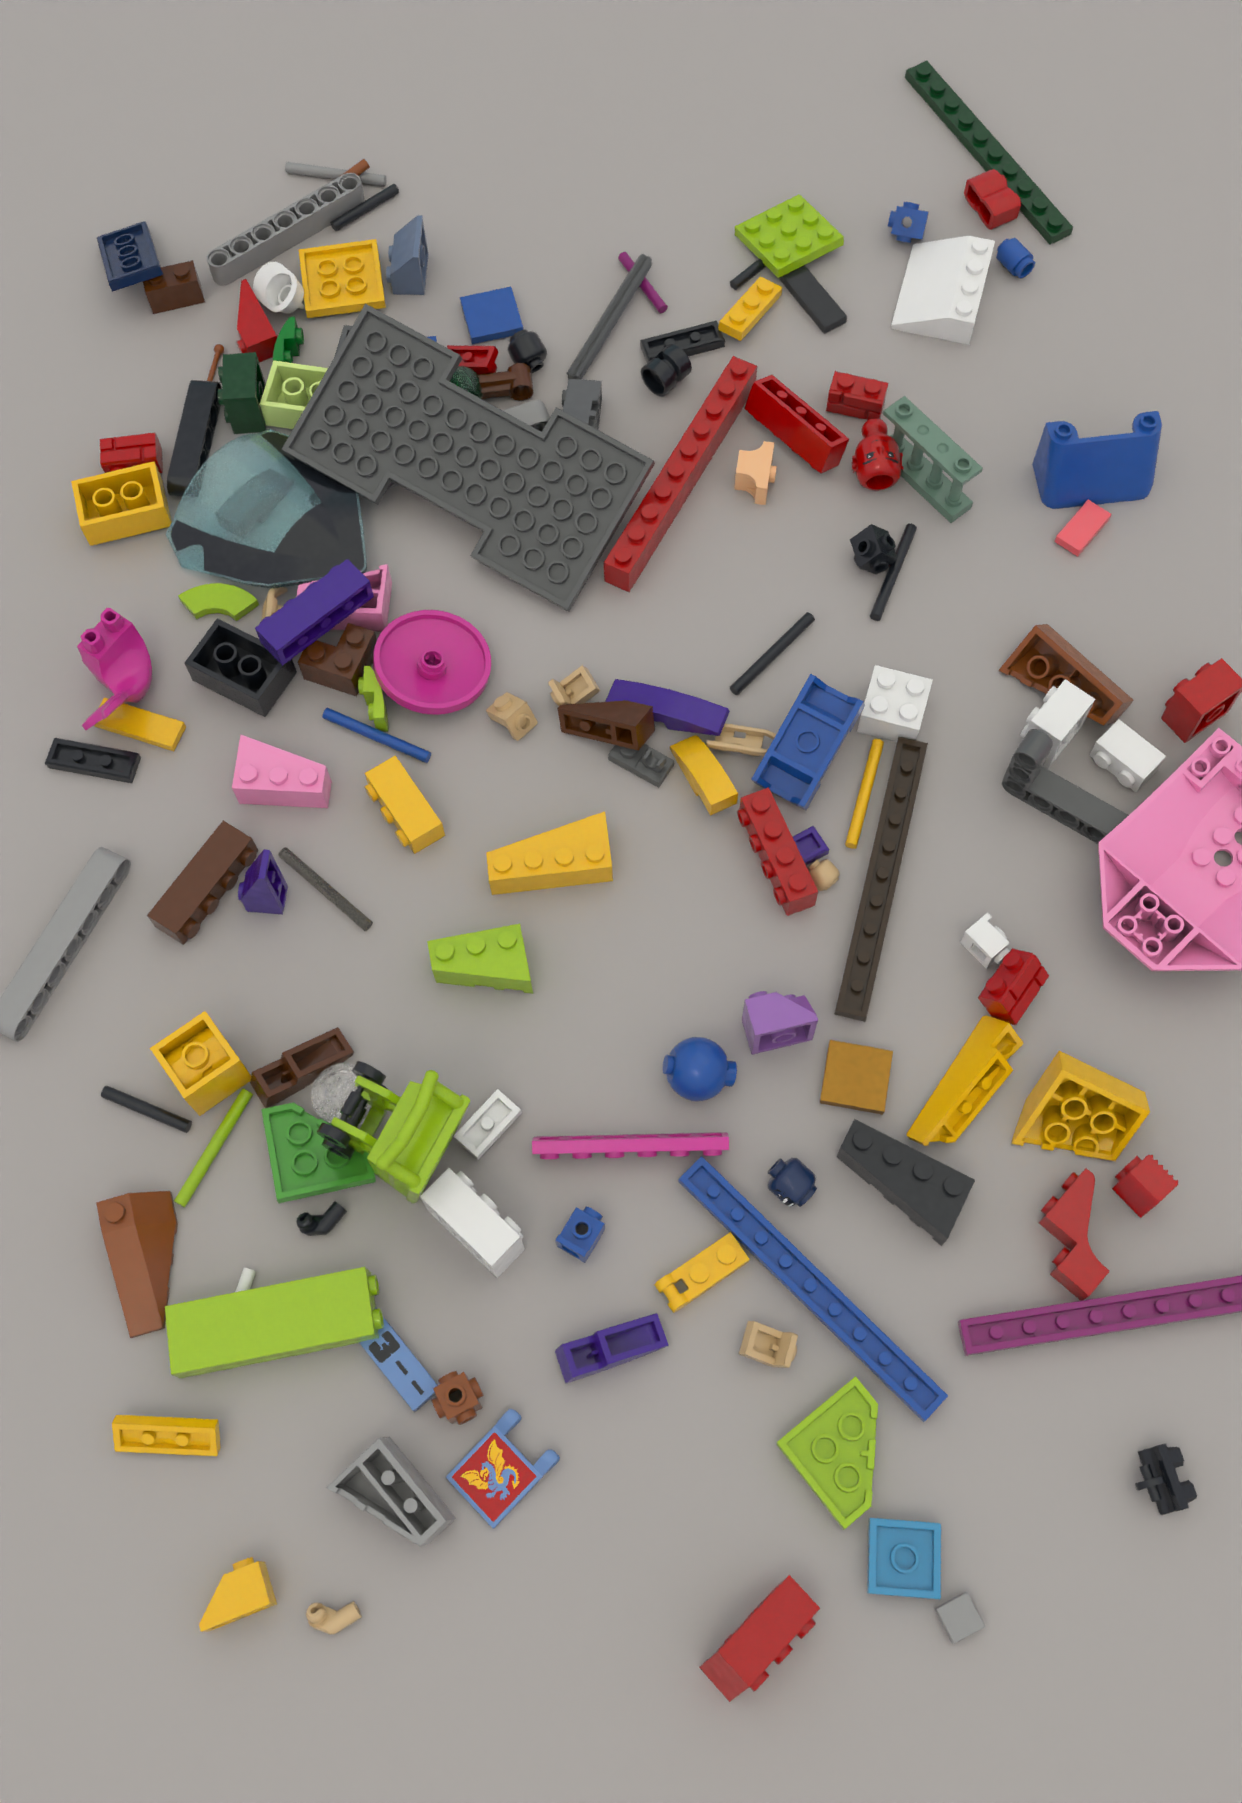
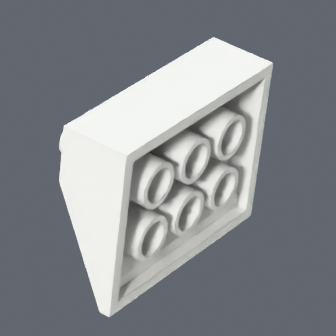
[891,236,995,345]

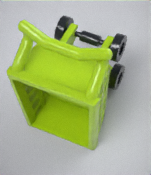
[317,1061,470,1203]

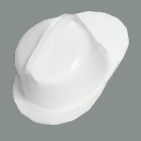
[253,262,305,314]

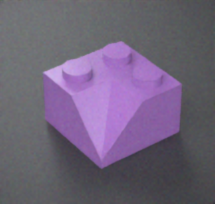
[742,991,818,1055]

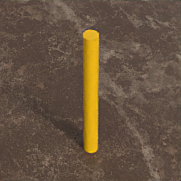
[845,739,884,849]

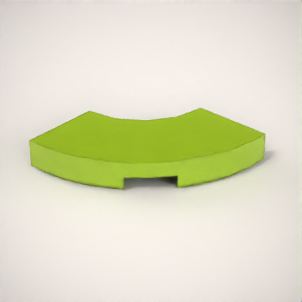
[178,583,259,621]

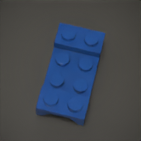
[751,674,865,811]

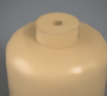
[808,859,840,891]

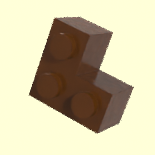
[298,623,377,697]

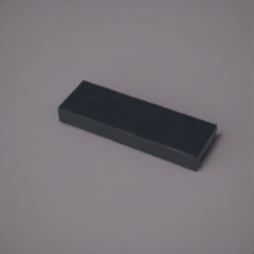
[780,265,847,334]
[640,320,725,363]
[45,738,141,783]

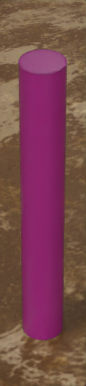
[618,252,668,314]

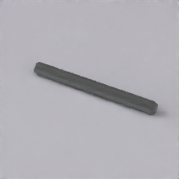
[567,254,652,380]

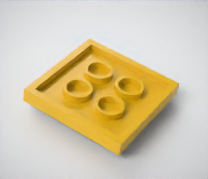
[298,239,386,318]

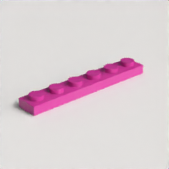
[532,1132,729,1159]

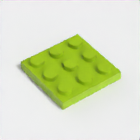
[735,194,844,278]

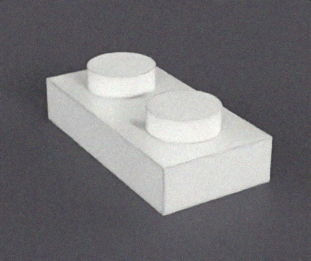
[453,1089,522,1160]

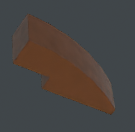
[250,1027,354,1108]

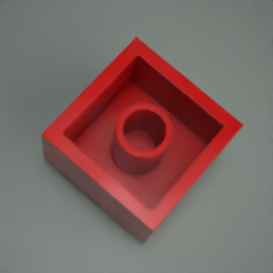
[1161,658,1242,743]

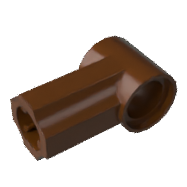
[478,363,534,401]

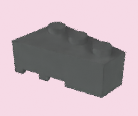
[562,379,602,430]

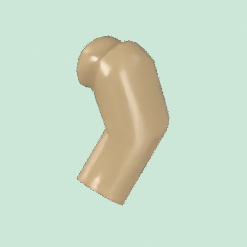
[306,1601,362,1635]

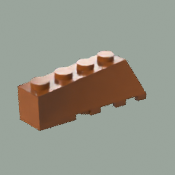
[999,624,1134,726]

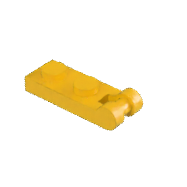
[654,1232,750,1313]

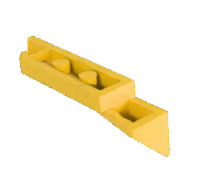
[907,1015,1024,1146]

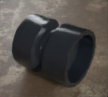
[640,344,692,397]

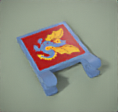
[446,1409,560,1529]

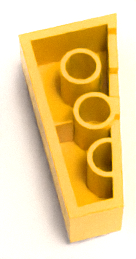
[486,811,613,895]

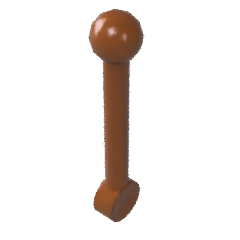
[207,344,224,381]

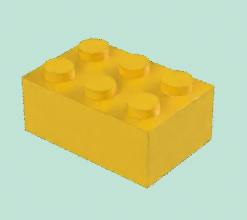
[71,461,173,546]

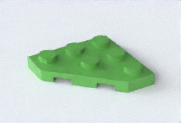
[261,1102,376,1204]

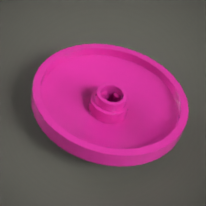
[373,610,491,715]

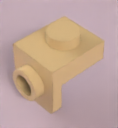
[548,665,600,706]
[486,692,538,741]
[739,1321,798,1368]

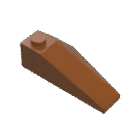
[96,1191,178,1338]

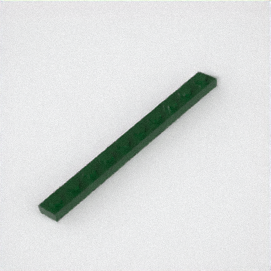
[905,60,1073,245]

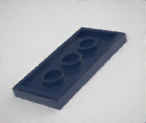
[97,221,163,292]

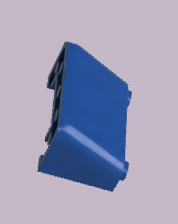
[1032,411,1162,509]

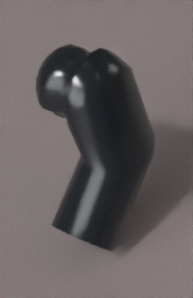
[296,1201,347,1236]

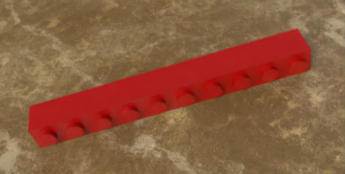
[604,356,757,592]

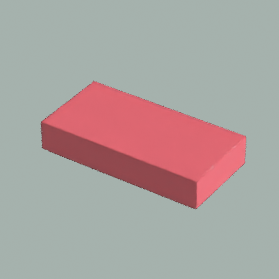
[1054,499,1112,557]

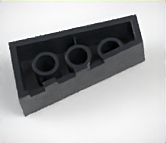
[837,1119,975,1246]

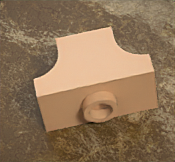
[735,441,777,505]

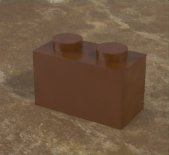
[143,260,205,314]

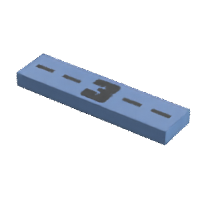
[359,1307,438,1412]

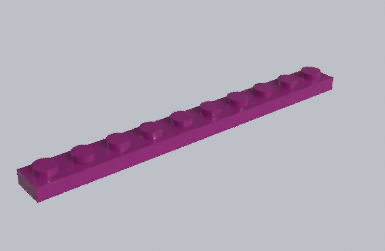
[958,1275,1242,1356]

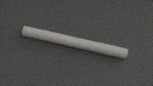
[285,162,387,186]

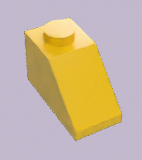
[199,1557,277,1632]

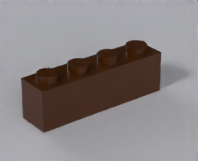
[147,820,258,945]

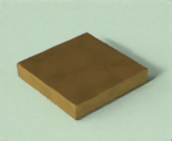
[819,1040,893,1115]

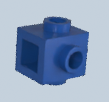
[888,201,929,243]

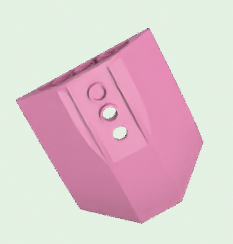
[1098,728,1242,971]

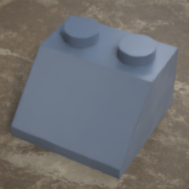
[386,215,429,295]

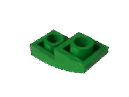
[273,317,304,363]

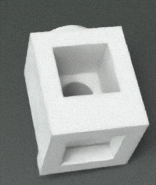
[960,912,1010,969]

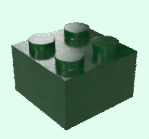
[218,352,267,434]

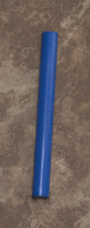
[322,708,431,763]

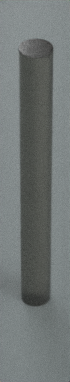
[278,847,373,931]

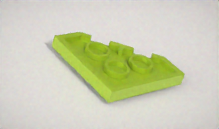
[776,1376,878,1530]

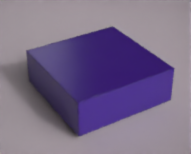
[793,826,829,866]

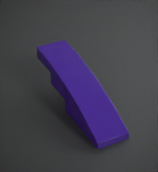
[605,679,730,736]

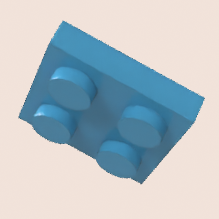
[867,1518,941,1599]

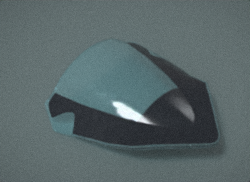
[166,429,367,588]

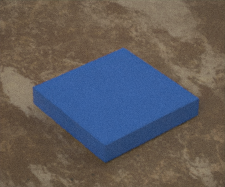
[460,286,523,345]

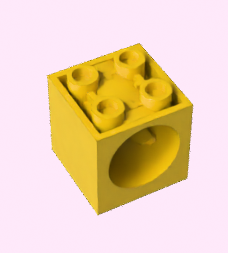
[150,1011,251,1116]

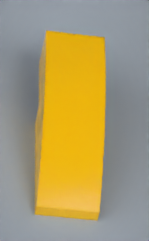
[670,735,738,816]

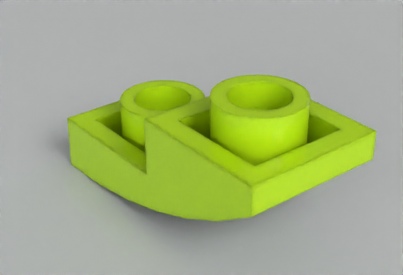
[358,666,388,732]

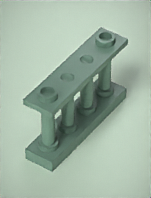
[883,396,983,523]

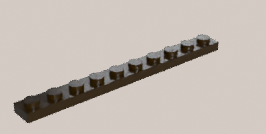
[834,737,928,1022]

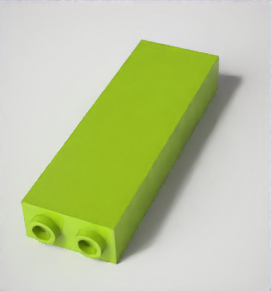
[165,1267,384,1379]

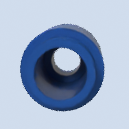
[996,238,1035,278]

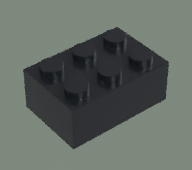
[184,618,297,717]

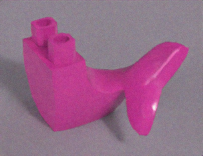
[77,608,152,731]

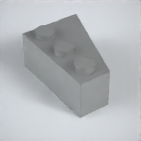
[326,1437,456,1546]

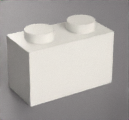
[1089,719,1166,792]

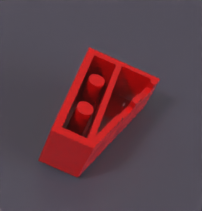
[699,1575,820,1702]

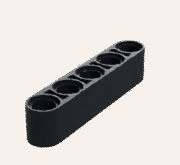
[167,380,222,497]

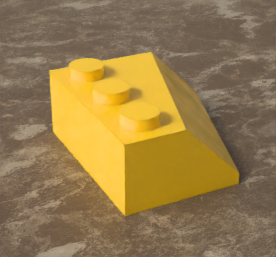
[1011,1051,1150,1161]

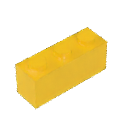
[364,755,445,854]

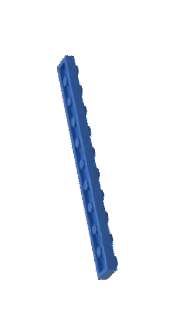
[678,1156,948,1422]

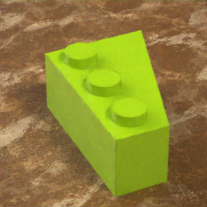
[427,923,533,994]

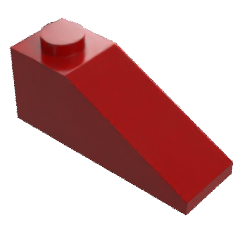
[236,279,277,363]

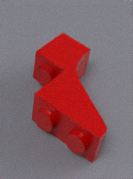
[1039,1168,1110,1301]

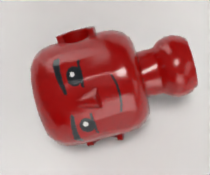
[852,418,904,490]

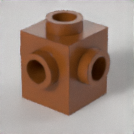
[431,1371,484,1425]

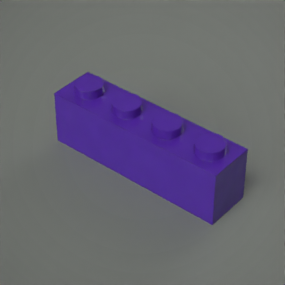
[255,559,374,666]

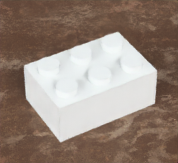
[420,1168,525,1278]

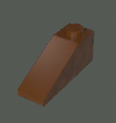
[558,700,655,751]

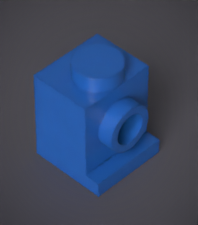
[555,1206,605,1263]

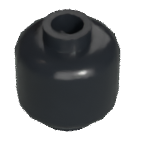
[507,329,547,373]

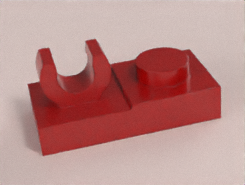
[447,345,499,376]

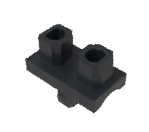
[1135,1443,1197,1515]

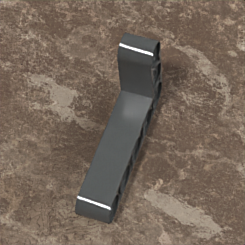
[1002,729,1129,844]

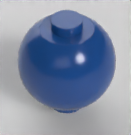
[663,1037,737,1101]

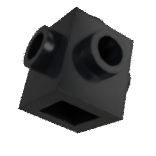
[850,524,898,575]

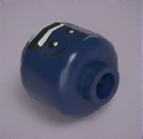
[768,1158,817,1207]

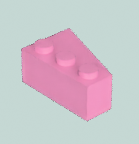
[296,564,392,632]
[232,735,332,808]

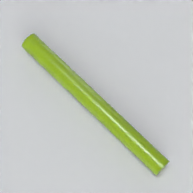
[174,1088,253,1208]

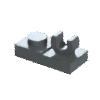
[608,744,674,788]

